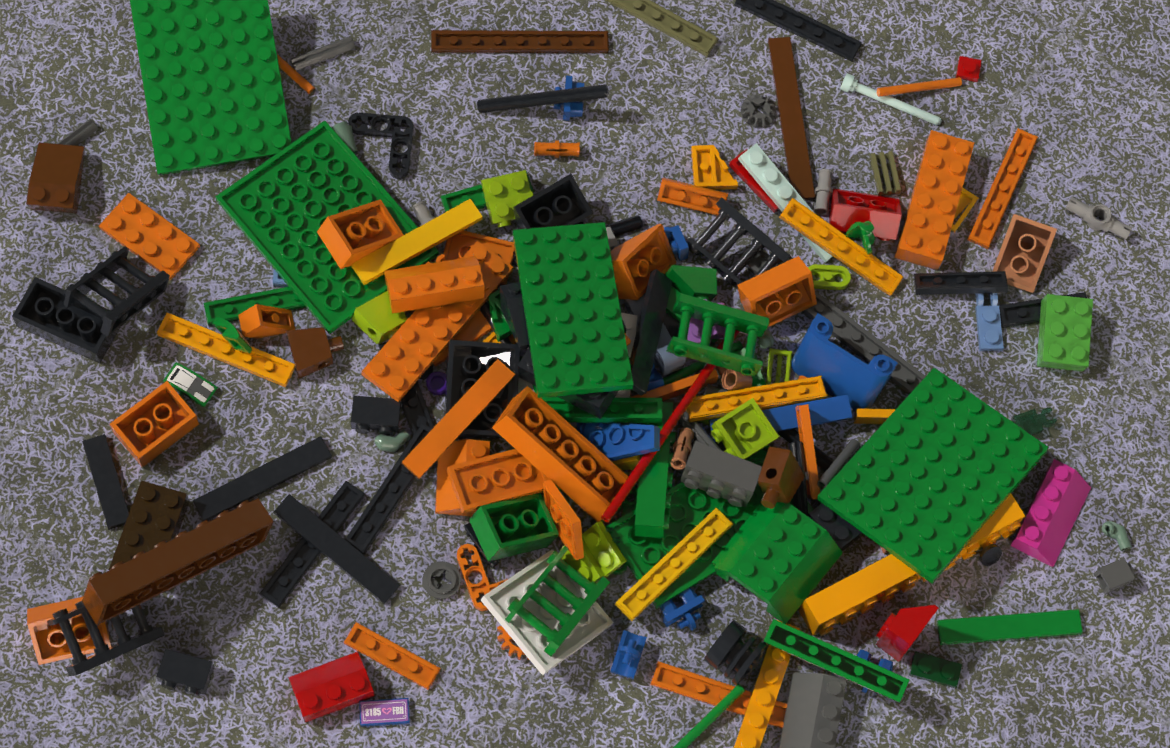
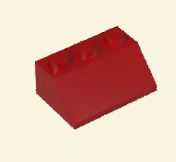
[829,188,902,241]
[876,605,939,662]
[288,651,374,723]

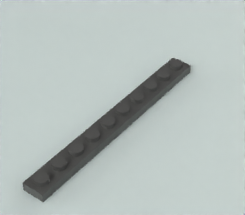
[745,249,926,394]

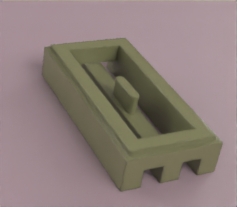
[870,151,901,196]

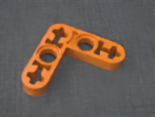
[457,544,508,611]

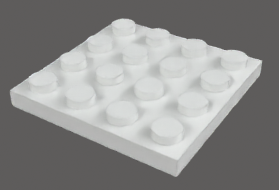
[481,550,614,675]

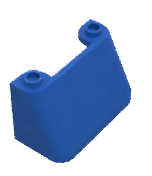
[791,313,898,411]

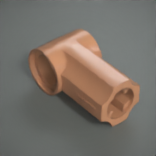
[715,366,753,390]

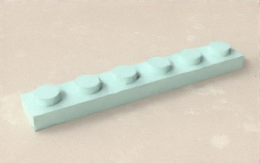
[738,143,833,263]

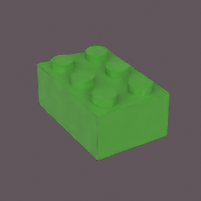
[1037,294,1093,372]

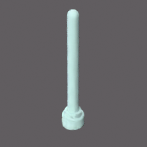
[840,73,942,126]

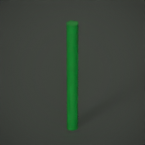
[663,341,743,385]
[673,684,745,748]

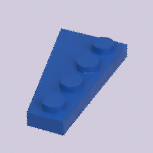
[577,423,660,461]

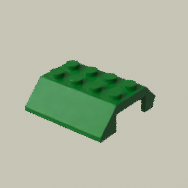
[712,502,843,624]

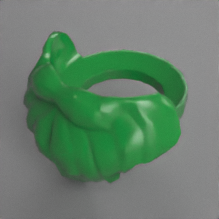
[846,220,875,255]

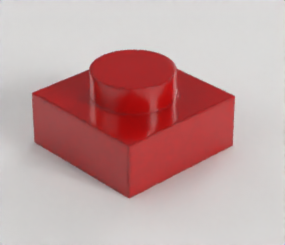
[956,56,981,82]

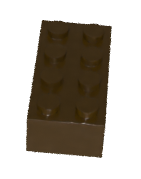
[108,480,190,570]

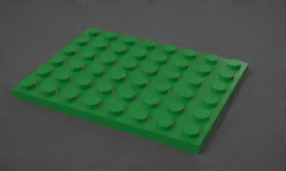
[130,0,293,175]
[215,120,439,334]
[817,368,1049,584]

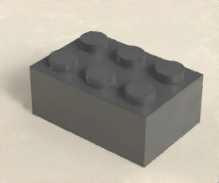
[680,441,762,507]

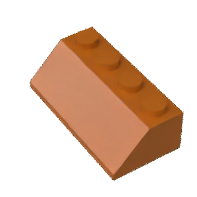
[384,256,484,314]

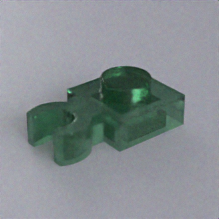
[1012,407,1057,436]

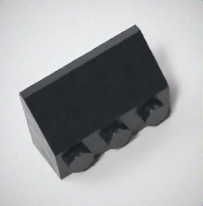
[513,174,594,229]

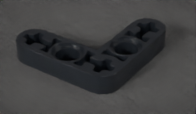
[348,112,414,179]

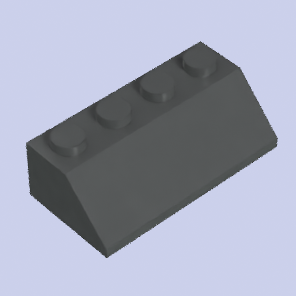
[779,672,847,748]

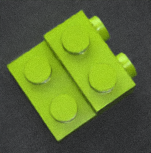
[481,170,533,228]
[711,398,779,460]
[560,521,627,583]

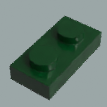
[909,651,962,689]

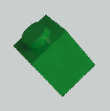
[665,265,717,302]

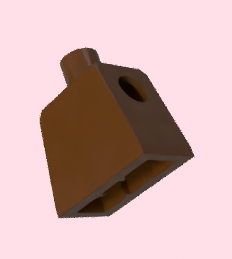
[286,327,344,378]
[758,447,804,509]

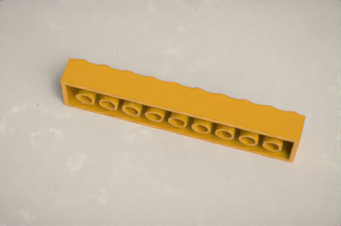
[799,494,1025,636]

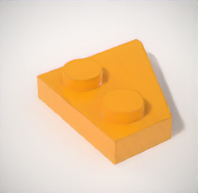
[691,145,738,190]

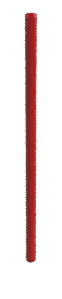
[601,330,740,523]

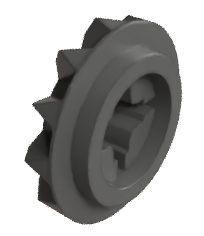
[741,94,776,128]
[422,561,461,600]

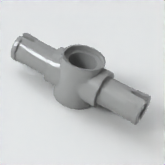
[1065,196,1133,240]

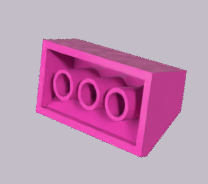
[1010,459,1091,567]

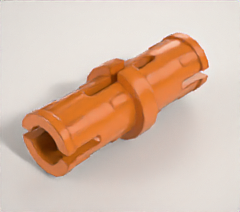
[534,140,580,158]

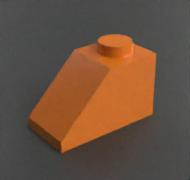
[238,304,295,339]

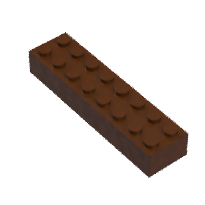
[82,498,274,625]

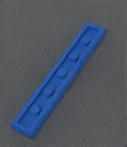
[709,395,852,443]

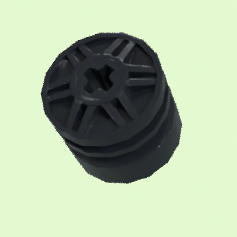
[704,620,767,686]

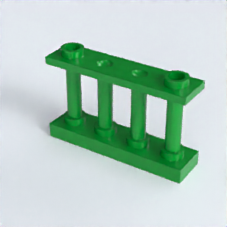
[666,293,769,376]
[505,546,610,657]

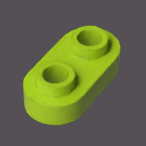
[808,264,851,290]

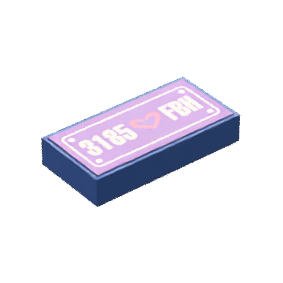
[359,698,410,727]

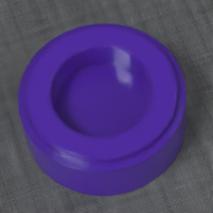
[426,371,446,395]

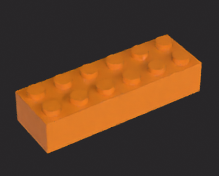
[894,130,974,270]
[492,386,628,522]

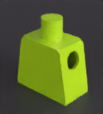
[352,291,407,344]

